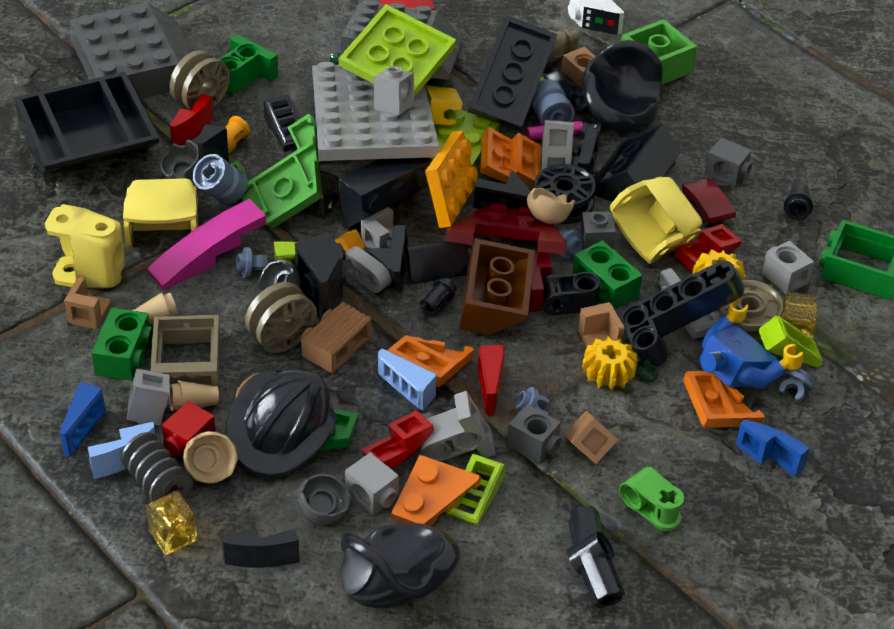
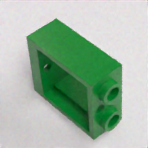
[819,219,894,300]

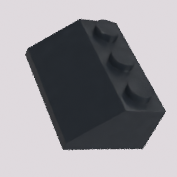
[594,124,682,202]
[339,157,433,229]

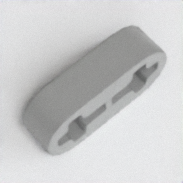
[343,246,392,293]

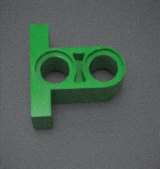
[219,34,278,93]

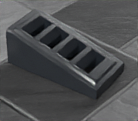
[263,95,301,150]

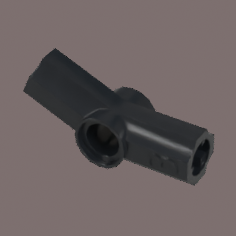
[567,505,625,608]

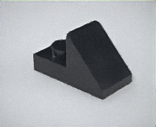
[473,171,531,210]
[367,225,409,292]

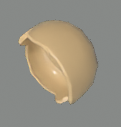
[527,188,575,224]
[183,431,238,484]

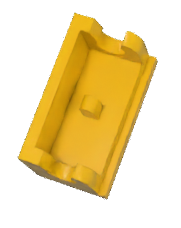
[426,85,463,126]

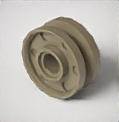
[169,50,230,110]
[715,280,783,344]
[245,282,317,353]

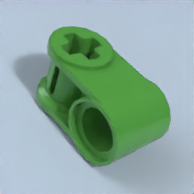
[619,467,684,531]

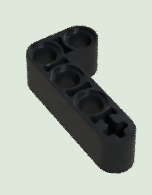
[622,261,745,367]

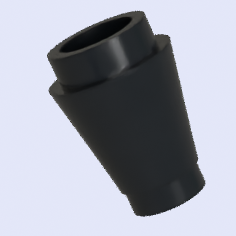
[784,182,813,220]

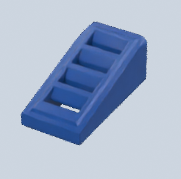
[59,382,106,457]

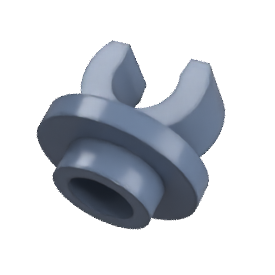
[558,229,583,260]
[236,247,268,278]
[779,368,814,404]
[515,387,549,415]

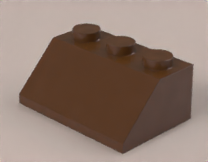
[459,238,535,335]

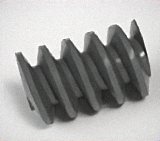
[121,432,193,507]

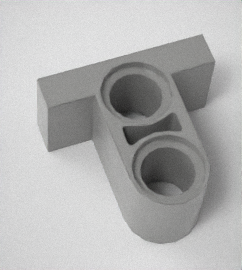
[541,120,574,170]
[420,391,496,462]

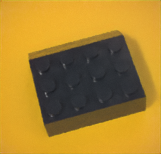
[14,71,160,175]

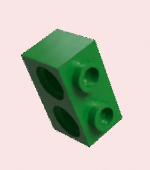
[572,240,642,310]
[91,308,153,381]

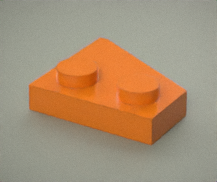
[387,335,474,388]
[683,371,765,428]
[391,455,481,526]

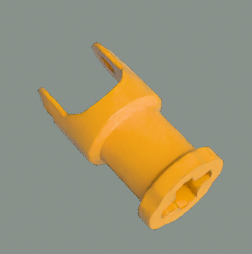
[226,116,251,153]

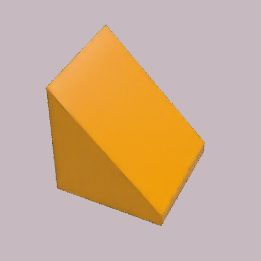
[335,229,366,251]

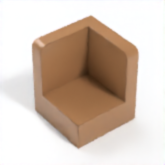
[64,276,111,329]
[578,302,625,346]
[565,410,619,464]

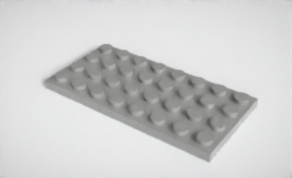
[312,62,439,161]

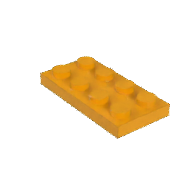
[425,130,478,228]

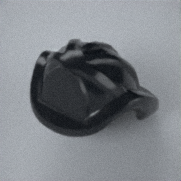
[582,40,663,131]
[225,368,336,479]
[341,523,460,608]

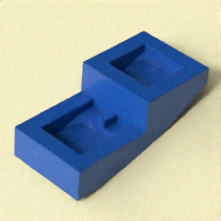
[736,420,810,477]

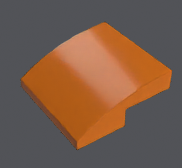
[480,127,541,187]

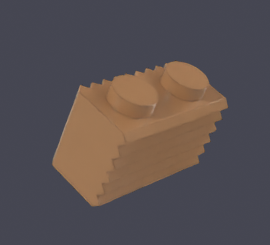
[301,302,371,374]

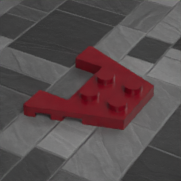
[446,204,566,254]

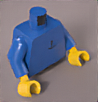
[700,299,803,389]

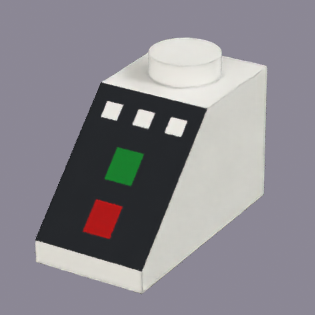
[568,0,624,35]

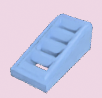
[378,348,437,411]

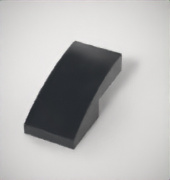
[221,528,300,568]

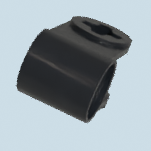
[542,272,600,315]

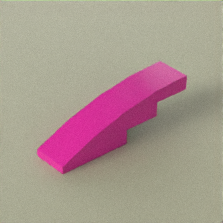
[147,199,266,290]

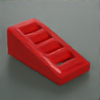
[477,345,505,416]

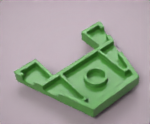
[231,113,322,228]

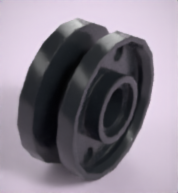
[534,164,596,224]

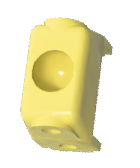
[610,176,702,264]
[123,178,199,246]
[45,204,125,288]

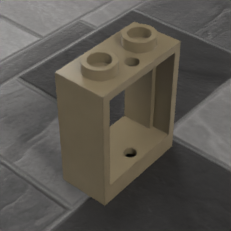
[150,315,221,390]

